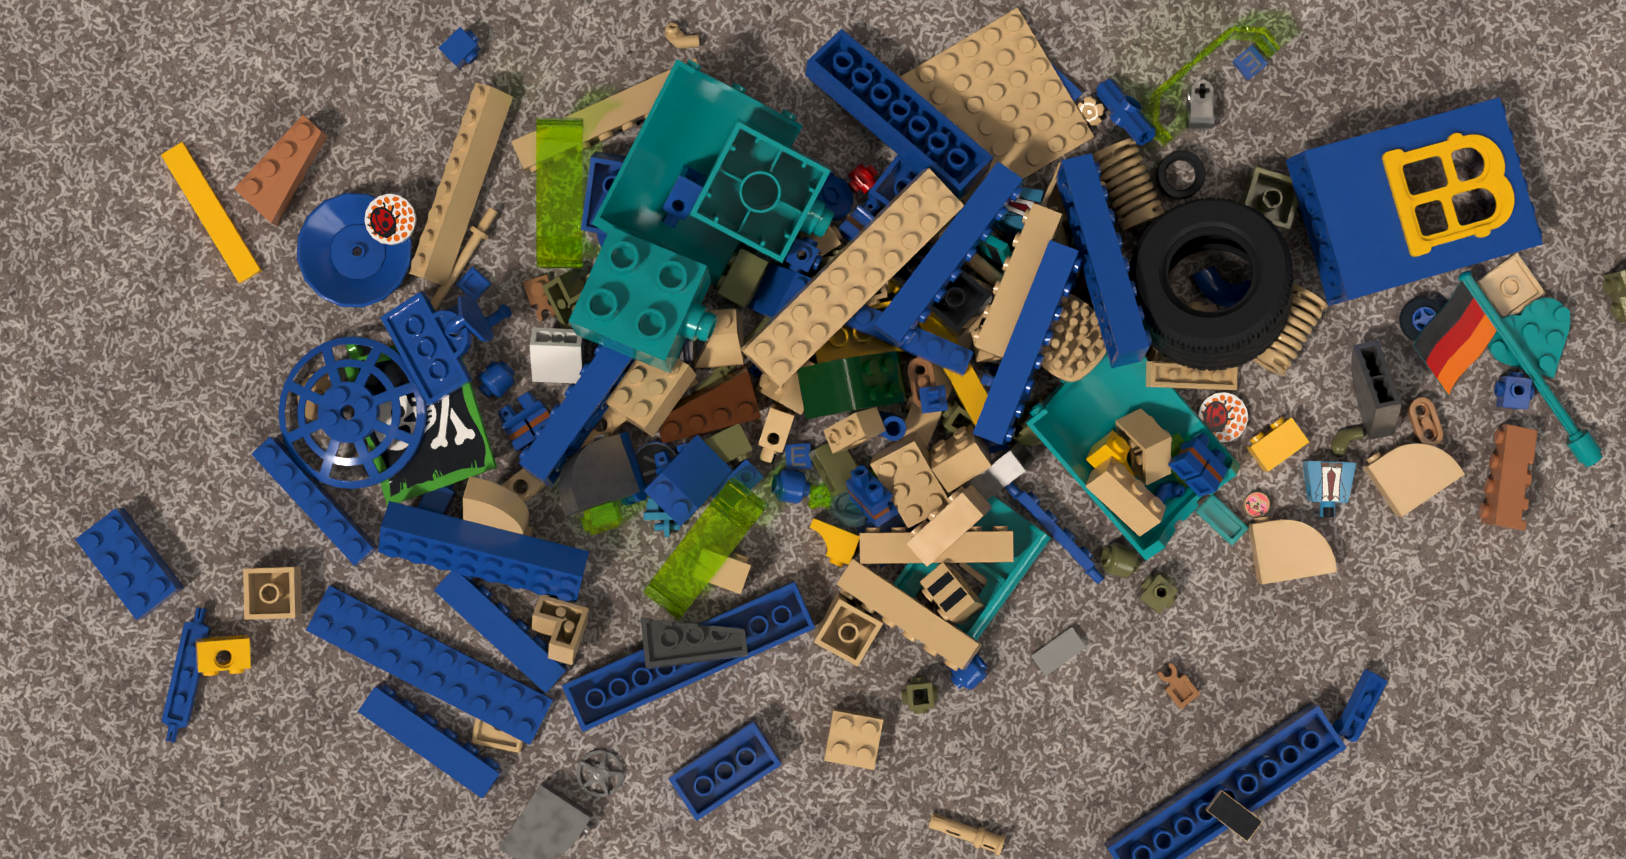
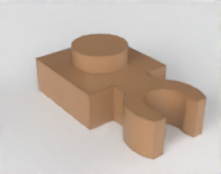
[523,274,556,322]
[1156,662,1200,710]

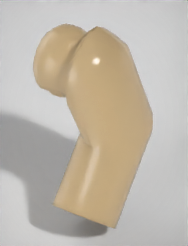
[665,23,700,49]

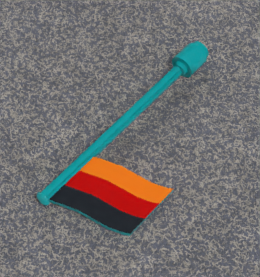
[1413,271,1603,467]

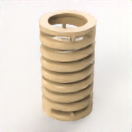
[1092,138,1165,231]
[1253,284,1328,377]

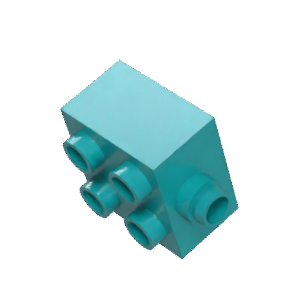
[690,118,834,263]
[568,227,718,374]

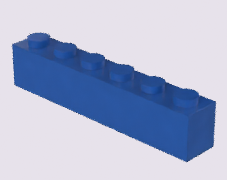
[251,437,378,566]
[433,571,569,693]
[357,684,503,799]

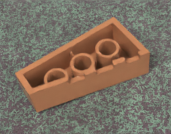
[234,115,327,226]
[1479,424,1537,530]

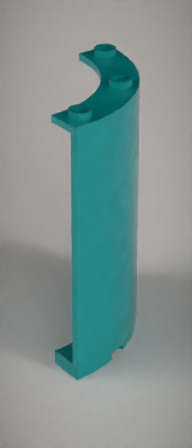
[592,59,803,286]
[1026,353,1241,561]

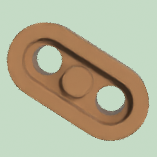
[907,357,936,407]
[1407,397,1443,446]

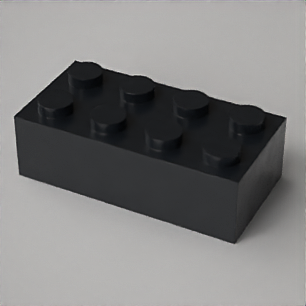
[889,241,992,338]

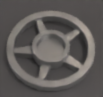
[576,750,624,797]

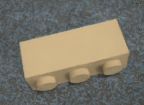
[1085,457,1166,536]

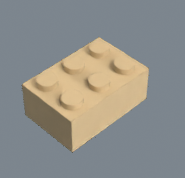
[605,358,697,437]
[870,432,953,528]
[906,485,992,567]

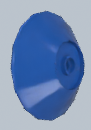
[297,193,412,308]

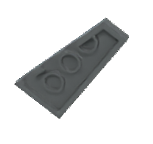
[640,617,748,669]

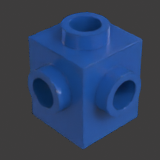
[785,237,823,275]
[1494,372,1534,410]

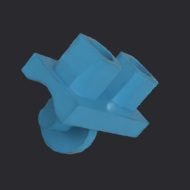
[643,498,690,538]

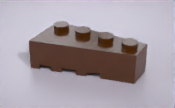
[658,364,761,444]

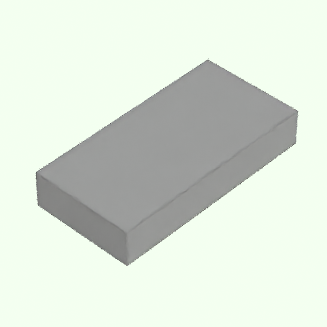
[1030,626,1086,677]

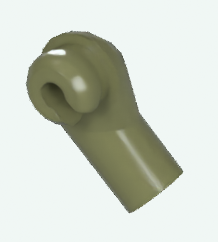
[1331,426,1364,457]

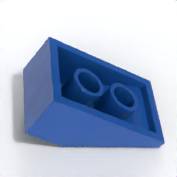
[581,151,626,235]
[748,263,811,319]
[643,435,733,527]

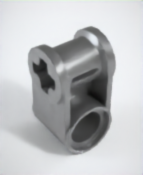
[1185,80,1215,129]

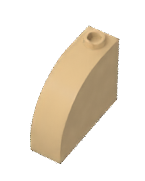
[1362,444,1465,517]
[463,477,533,537]
[1248,516,1337,584]

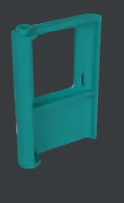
[893,496,1051,640]

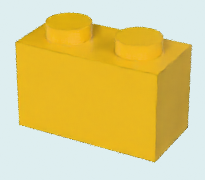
[1246,417,1309,472]

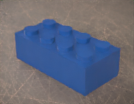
[75,508,185,620]
[668,719,782,821]

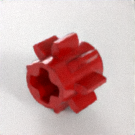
[848,163,878,195]

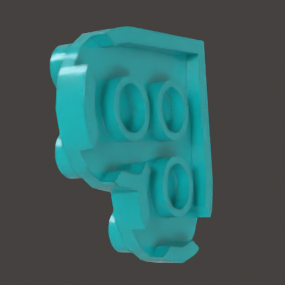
[1487,297,1570,378]

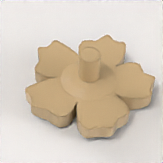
[1076,96,1105,126]

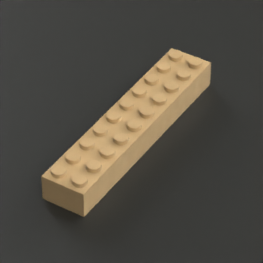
[740,168,964,387]

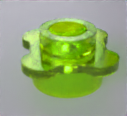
[808,484,833,509]

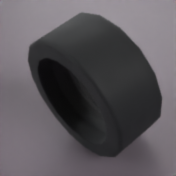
[1155,150,1206,200]

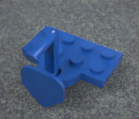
[380,291,512,406]

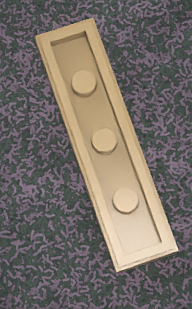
[1146,361,1238,390]

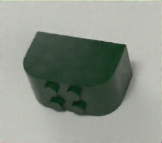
[797,351,907,419]

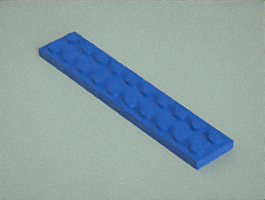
[306,585,554,745]

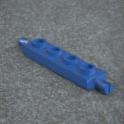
[1004,482,1105,585]
[161,607,211,742]

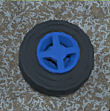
[1399,297,1442,341]

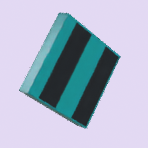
[976,235,1012,271]

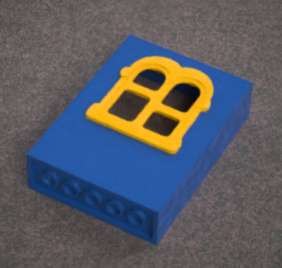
[1286,97,1543,306]

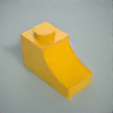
[1086,430,1136,477]
[810,518,860,567]

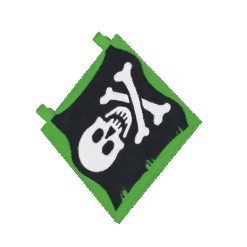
[345,311,497,506]

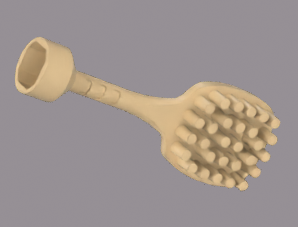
[929,217,1107,382]

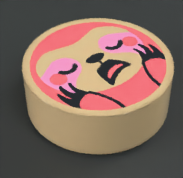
[1243,492,1270,517]

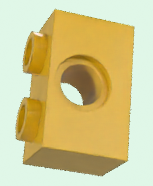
[195,635,251,676]

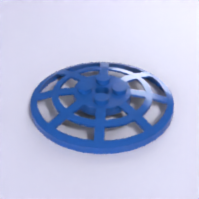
[279,337,427,489]

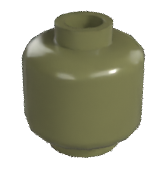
[1100,543,1140,578]

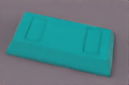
[1195,494,1249,546]

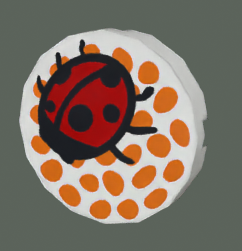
[364,194,417,245]
[1197,392,1248,442]

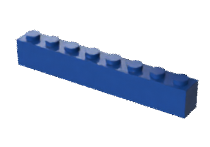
[874,161,1024,347]
[973,240,1083,445]

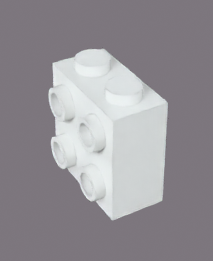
[530,327,585,384]

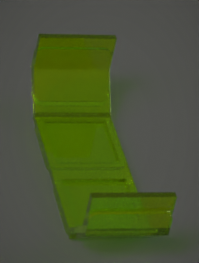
[1147,25,1280,147]
[536,118,584,268]
[643,476,769,620]

